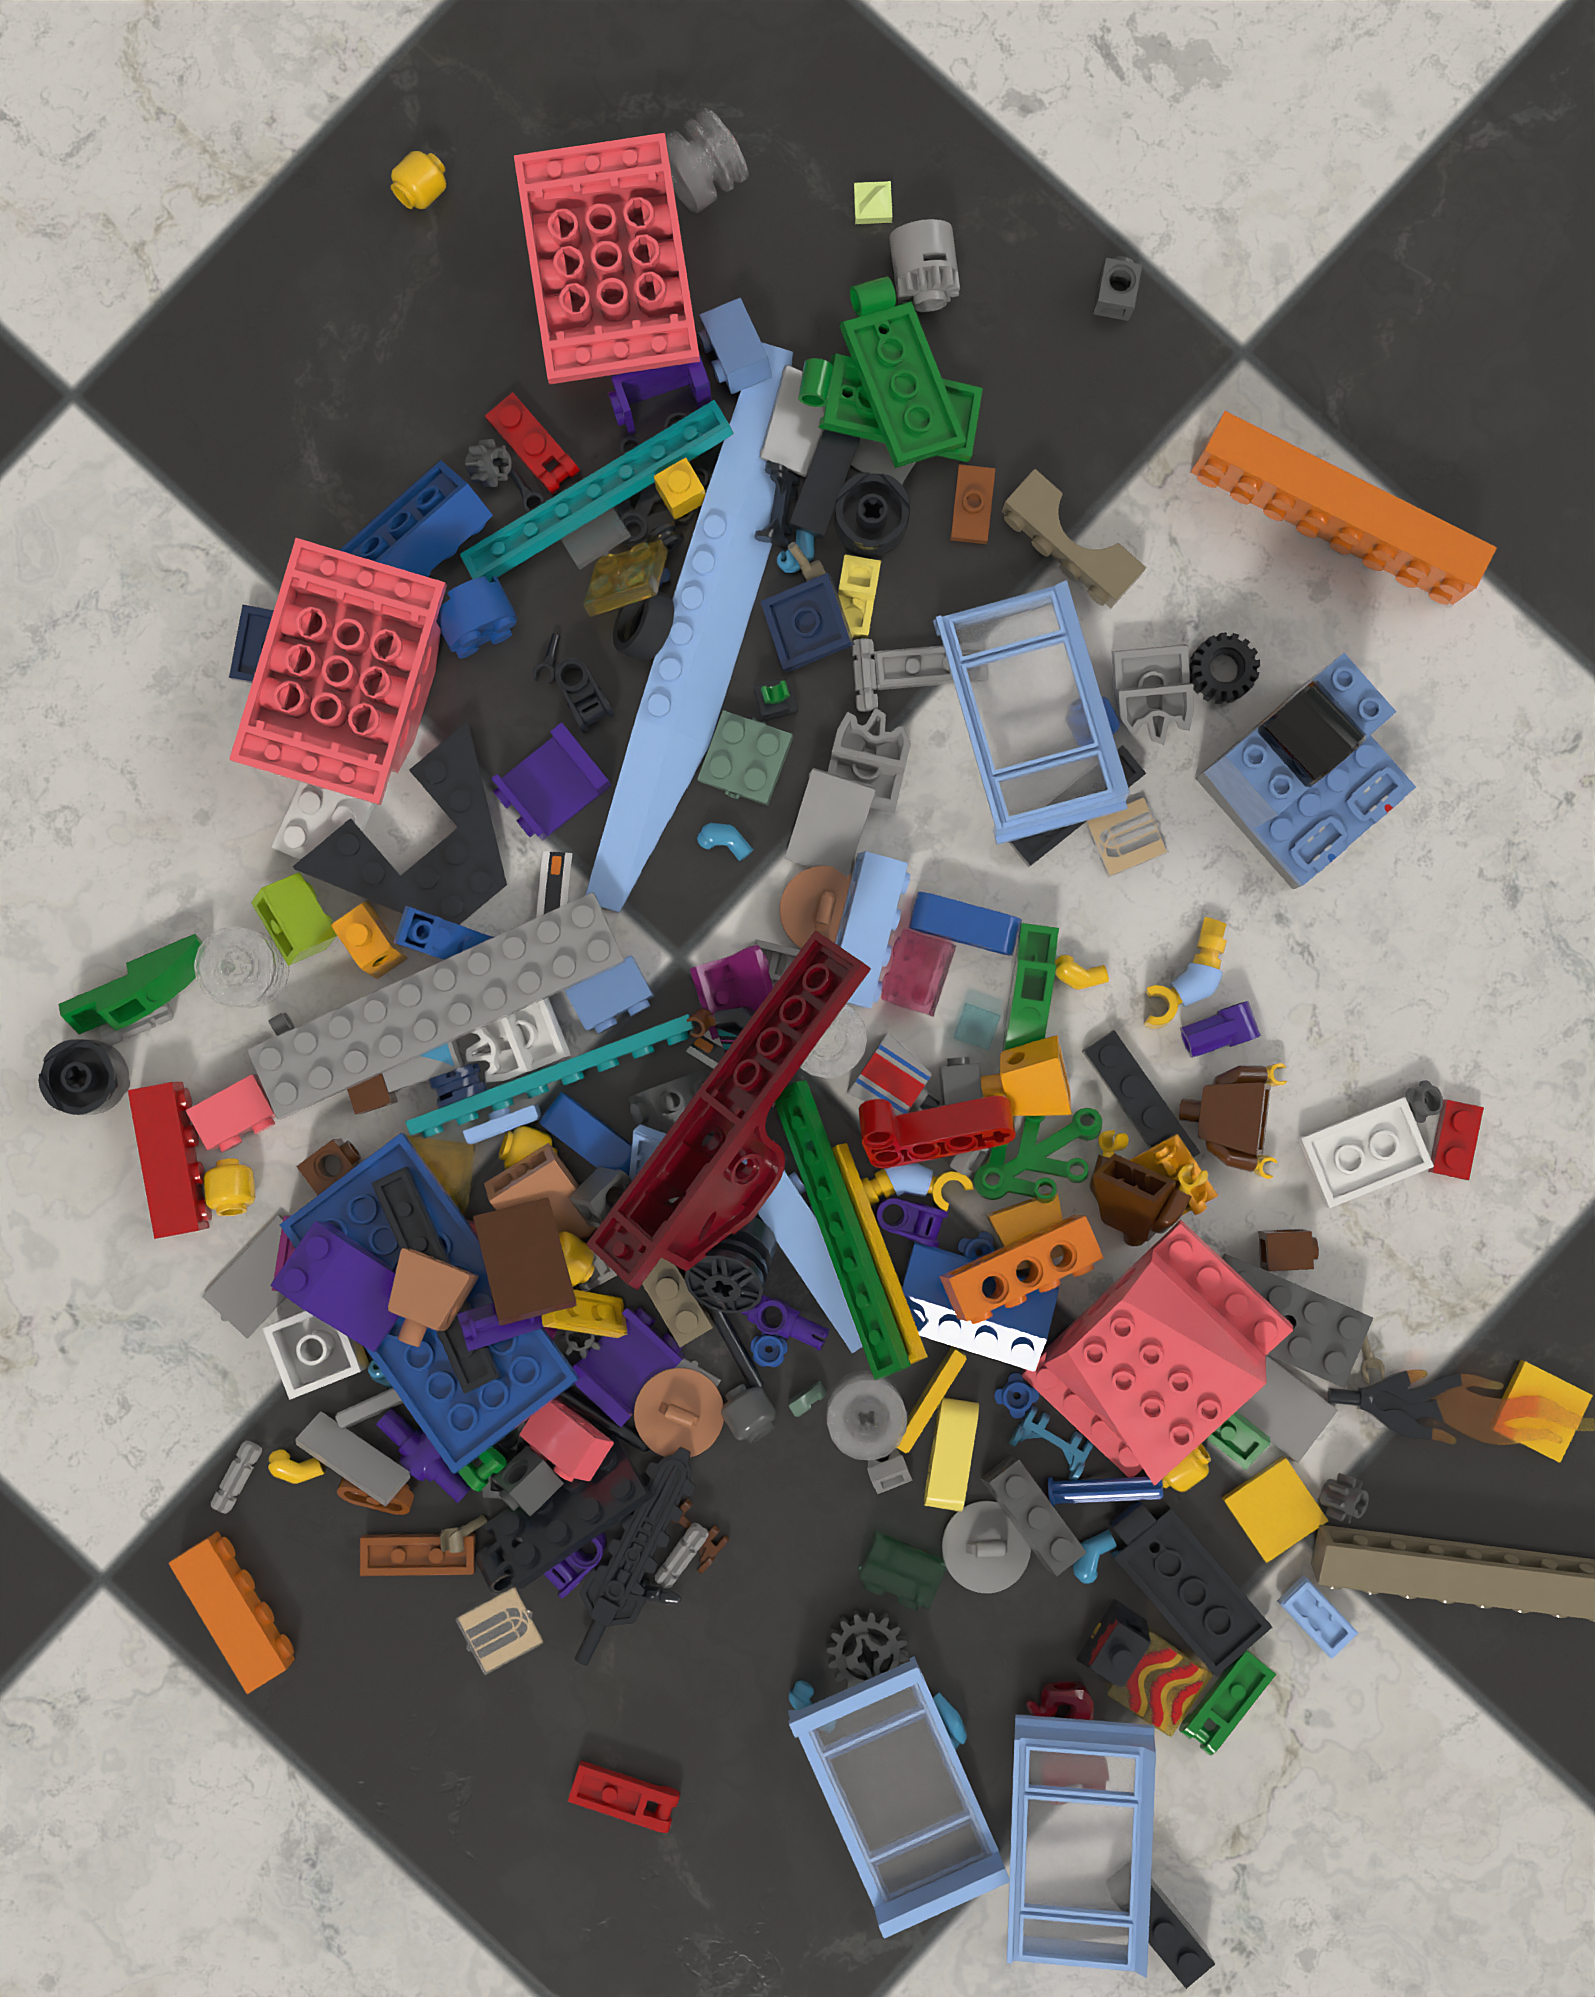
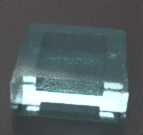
[953,1003,1001,1051]

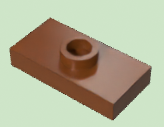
[950,464,996,544]

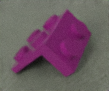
[690,944,773,1040]

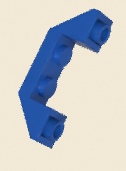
[393,906,494,960]

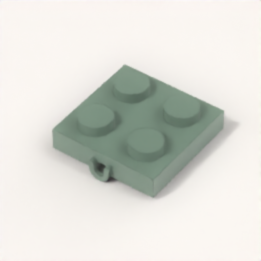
[697,710,794,806]

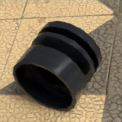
[684,1217,777,1313]

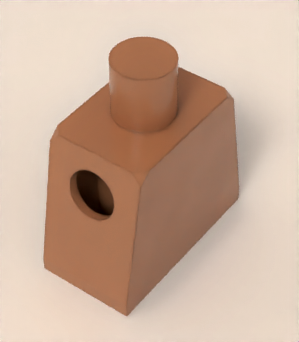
[388,1248,479,1347]

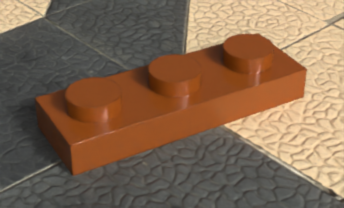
[360,1533,476,1576]

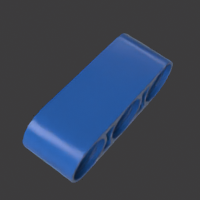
[908,891,1022,956]
[538,1091,632,1176]

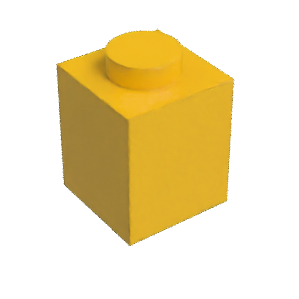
[653,458,706,520]

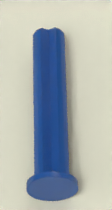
[1048,1477,1163,1508]

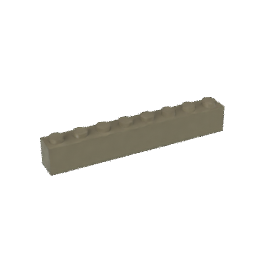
[1311,1525,1595,1622]

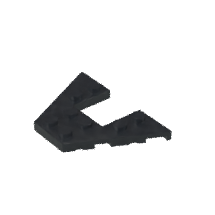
[292,722,507,925]

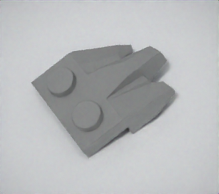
[1111,644,1194,745]
[828,707,911,813]

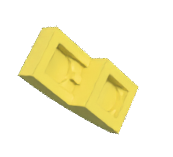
[838,555,881,639]

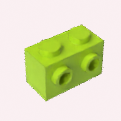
[251,872,337,966]

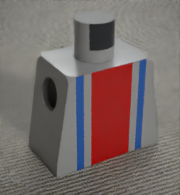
[847,1033,942,1115]

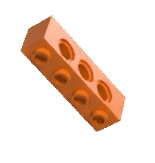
[939,1214,1104,1324]

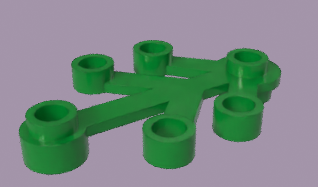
[974,1108,1102,1203]

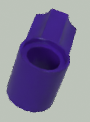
[1180,1001,1261,1058]

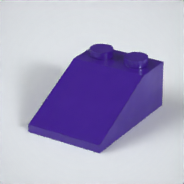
[270,1221,400,1352]

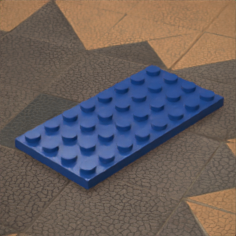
[280,1133,580,1474]

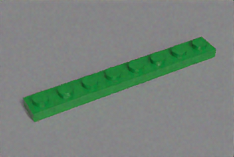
[774,1080,911,1380]

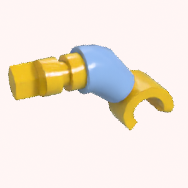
[1144,917,1227,1029]
[861,1163,973,1212]

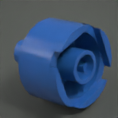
[436,576,518,659]

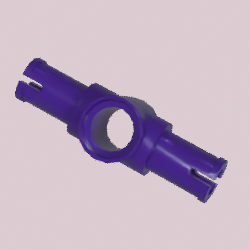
[741,1295,830,1351]
[376,1408,471,1503]

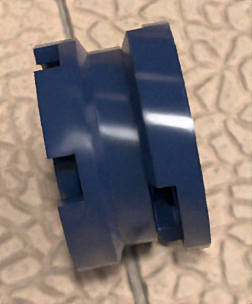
[428,1063,488,1109]

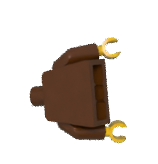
[1179,1063,1287,1179]
[1089,1130,1208,1247]

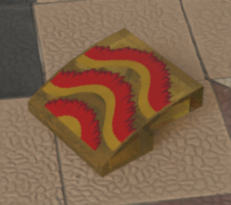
[1107,1630,1214,1737]

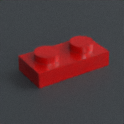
[1428,1099,1484,1180]

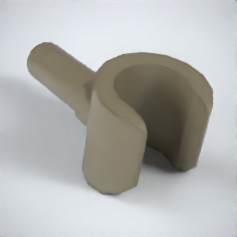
[788,542,826,582]
[1361,1335,1385,1384]
[440,1515,487,1553]

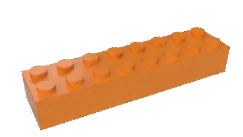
[1190,411,1497,605]

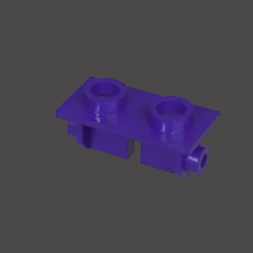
[457,1303,544,1352]

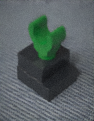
[753,678,798,722]

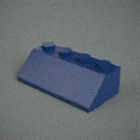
[339,460,493,577]
[900,1242,1059,1372]

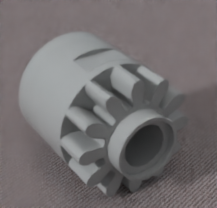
[889,219,960,312]

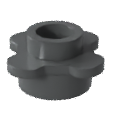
[1406,1080,1443,1123]

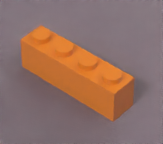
[168,1531,295,1694]

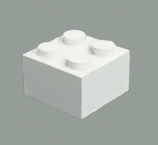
[262,1311,369,1400]

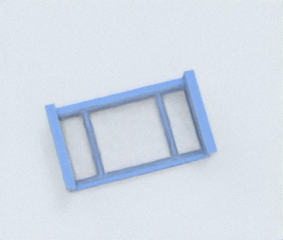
[933,579,1130,845]
[788,1656,1010,1938]
[1007,1715,1156,1978]

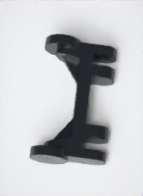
[754,463,800,548]

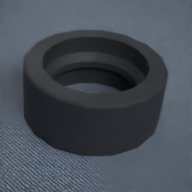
[613,585,675,661]

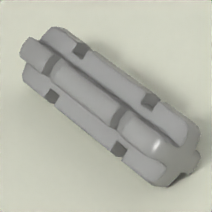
[852,638,878,712]
[99,1002,174,1046]
[211,1441,262,1514]
[655,1523,709,1589]

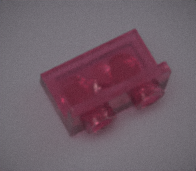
[881,928,957,1017]

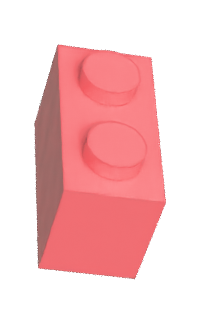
[186,1074,276,1153]
[519,1399,614,1482]

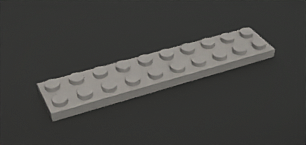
[247,892,625,1120]

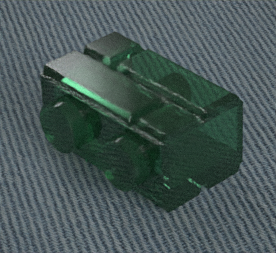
[858,1531,947,1611]

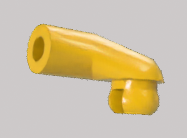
[1055,954,1109,990]
[268,1449,326,1484]

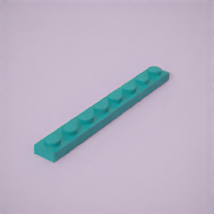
[460,400,734,582]
[405,1014,695,1139]

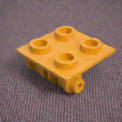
[1130,1133,1218,1216]

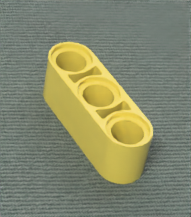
[924,1397,979,1512]

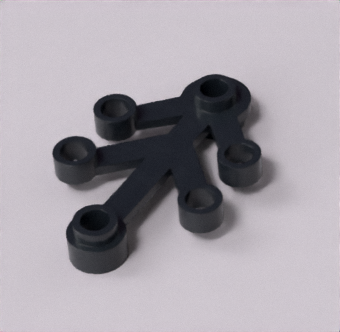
[615,412,709,549]

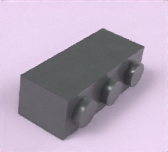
[980,1455,1086,1576]

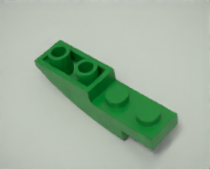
[999,923,1059,1072]
[58,934,213,1035]

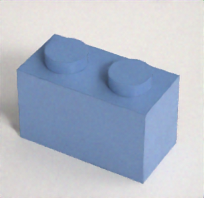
[697,298,772,394]
[565,955,655,1034]

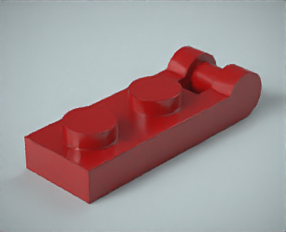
[485,392,580,495]
[567,1760,681,1833]

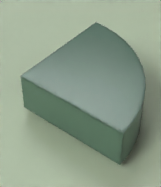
[788,1380,827,1417]

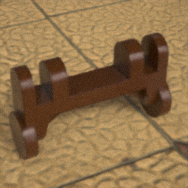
[670,1498,730,1574]

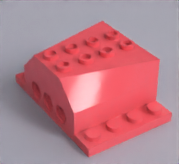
[514,133,700,384]
[229,538,447,805]
[1021,1219,1293,1486]

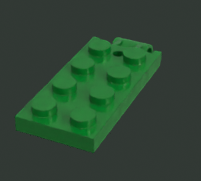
[839,276,967,468]
[798,353,983,462]

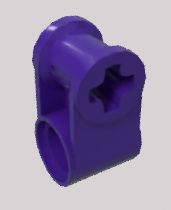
[874,1196,949,1248]
[544,1532,607,1599]

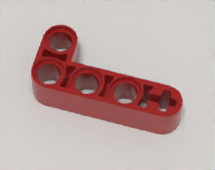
[858,1096,1016,1168]

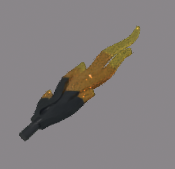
[1327,1369,1595,1445]

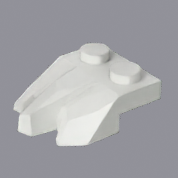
[466,997,571,1083]

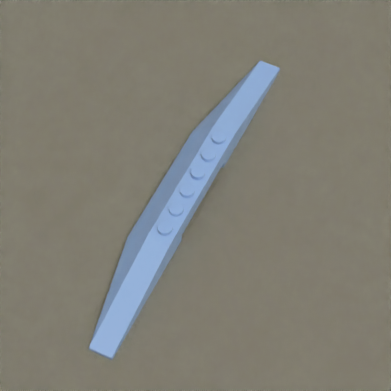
[585,342,793,913]

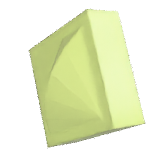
[854,181,892,224]

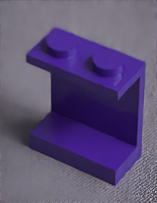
[608,354,712,436]
[491,722,612,841]
[572,1305,685,1427]

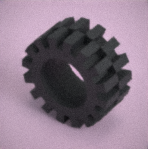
[1189,632,1260,704]

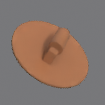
[779,866,852,949]
[634,1368,724,1458]

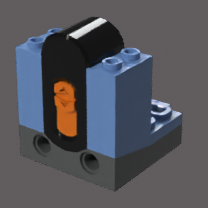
[1195,653,1416,889]

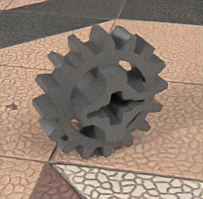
[826,1608,909,1689]

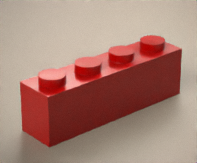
[127,1082,212,1239]

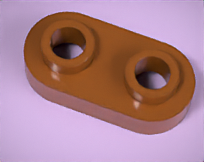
[337,1477,415,1515]

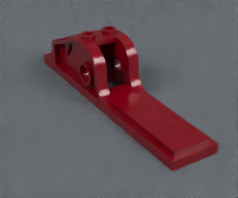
[586,930,871,1290]

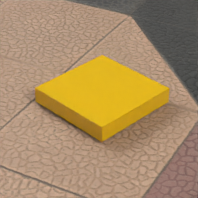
[1488,1360,1593,1463]
[1222,1456,1328,1563]

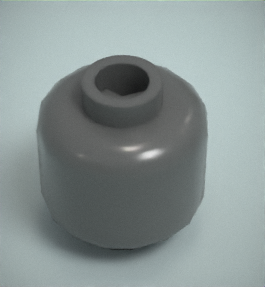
[721,1384,777,1444]

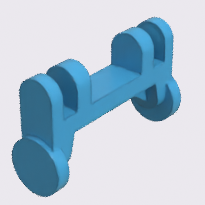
[1009,1405,1094,1480]

